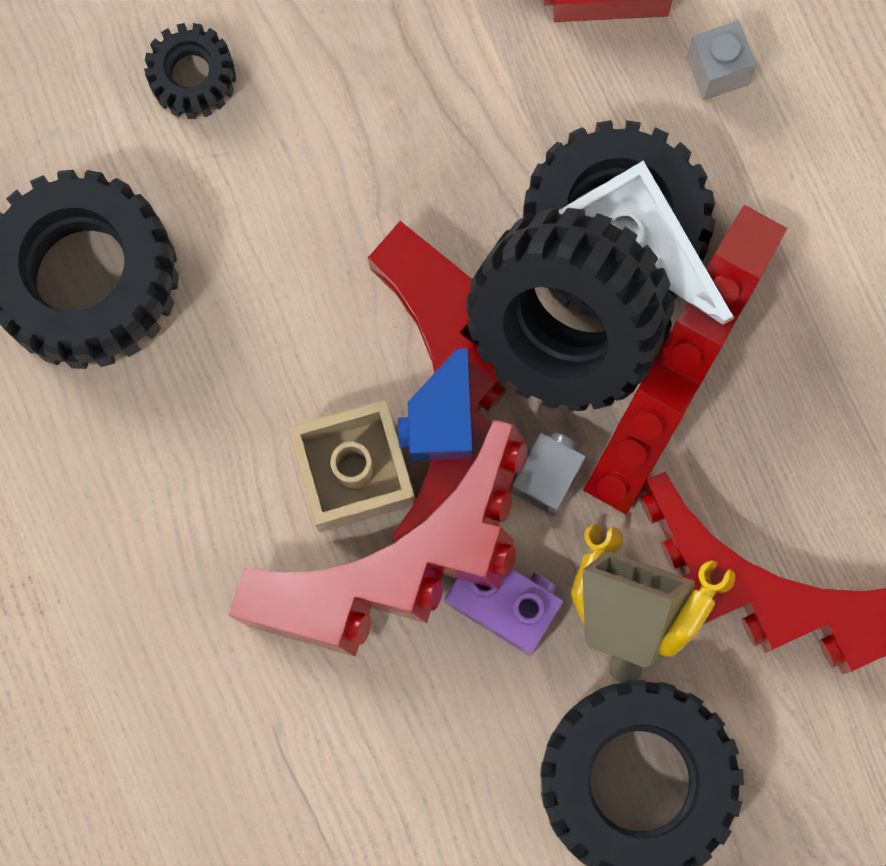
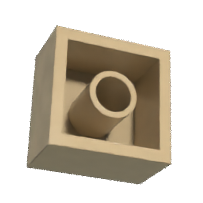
[288,399,415,532]

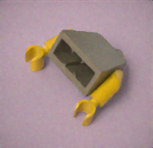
[571,524,735,682]

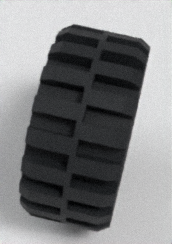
[523,120,715,318]
[0,169,179,369]
[466,208,674,411]
[540,680,744,866]

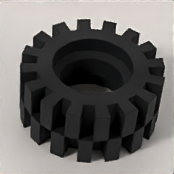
[144,23,236,119]

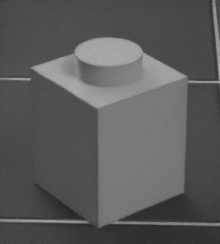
[687,21,756,100]
[511,432,586,516]

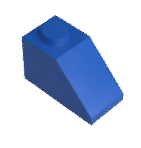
[398,348,472,462]

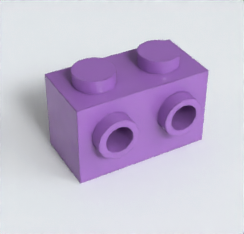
[444,561,564,656]

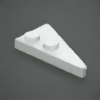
[559,161,734,325]

